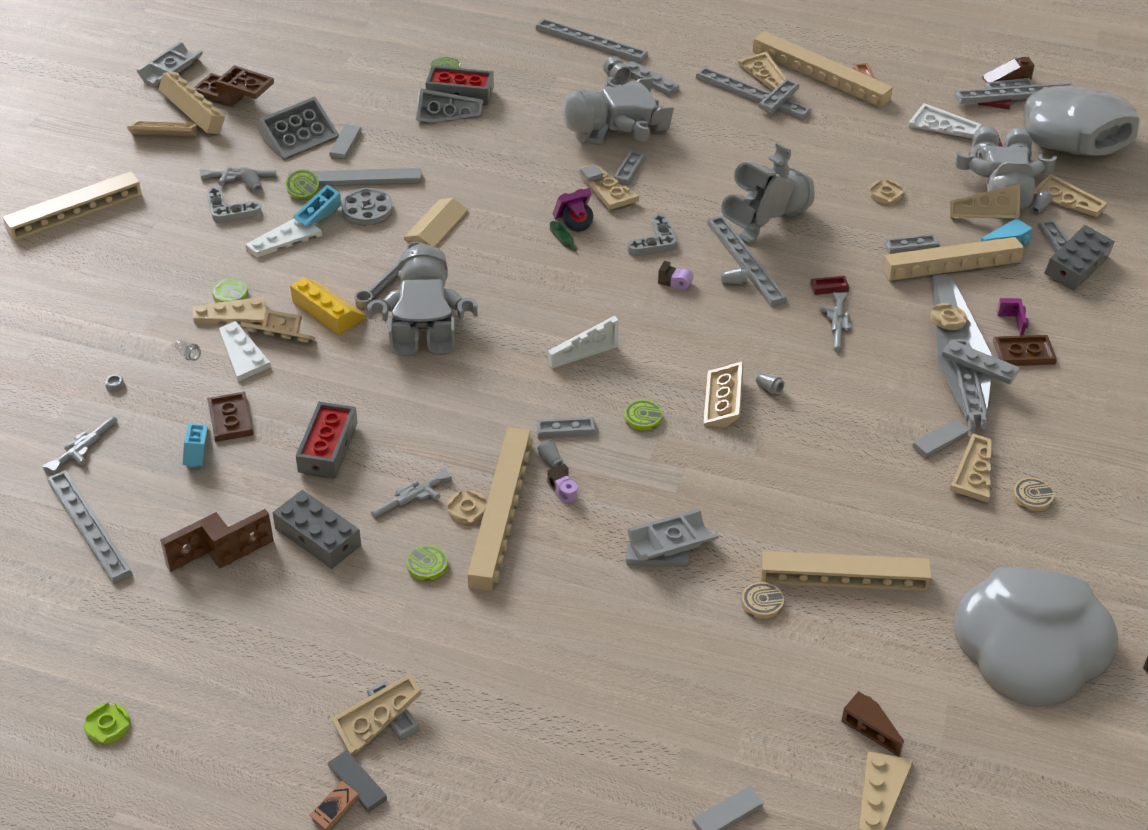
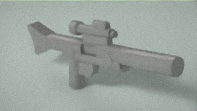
[200,167,277,186]
[820,293,851,352]
[43,416,118,474]
[371,467,452,518]

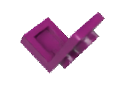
[996,298,1029,335]

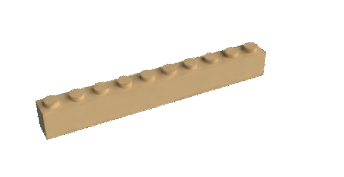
[753,31,893,108]
[467,427,534,591]

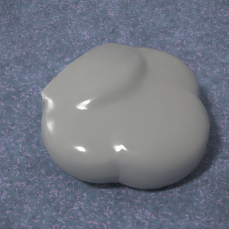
[1023,85,1140,156]
[954,567,1118,707]

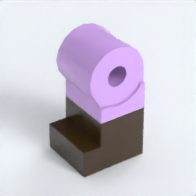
[658,261,694,290]
[547,464,577,503]

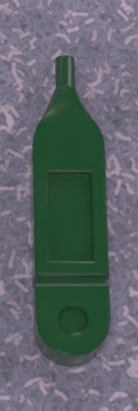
[550,221,577,251]

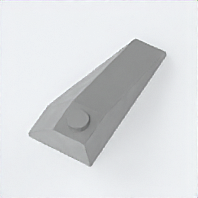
[416,89,483,123]

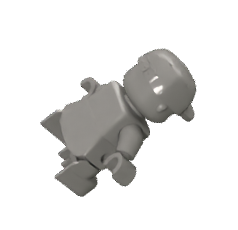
[563,77,674,143]
[954,126,1057,211]
[721,142,815,243]
[367,244,478,356]

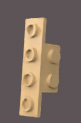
[240,309,316,343]

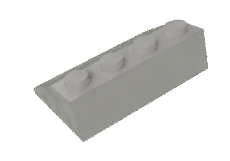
[257,97,339,160]

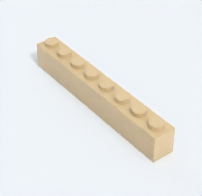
[3,171,142,241]
[882,237,1024,281]
[760,551,931,591]

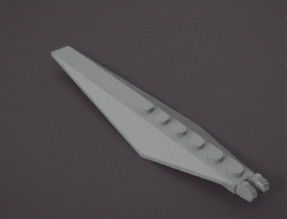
[933,274,992,431]

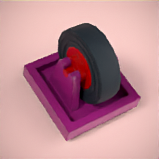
[552,188,594,232]

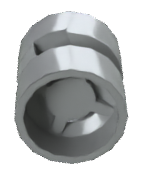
[603,56,631,85]

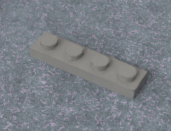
[627,61,679,96]
[942,339,1019,385]

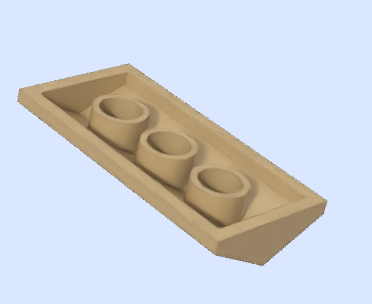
[127,121,199,136]
[404,198,468,247]
[703,362,744,428]

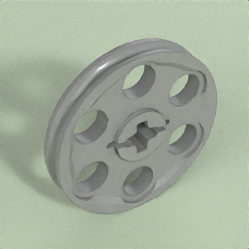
[341,188,393,225]

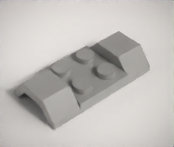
[137,42,203,88]
[628,509,719,561]

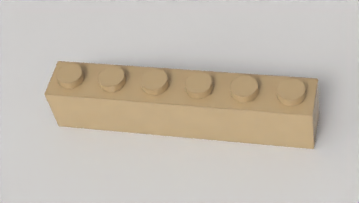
[158,71,225,134]

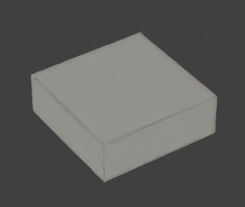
[580,164,603,182]

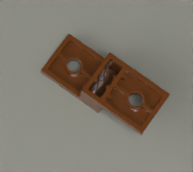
[194,65,274,106]
[160,509,274,572]

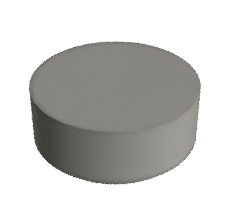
[104,374,125,392]

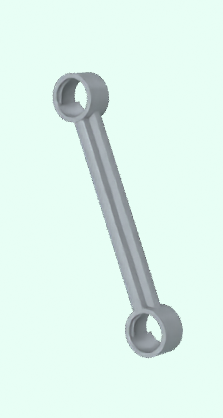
[355,242,422,310]

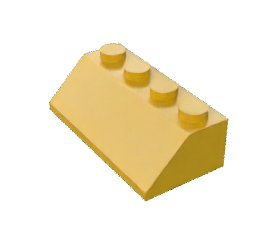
[290,277,366,335]

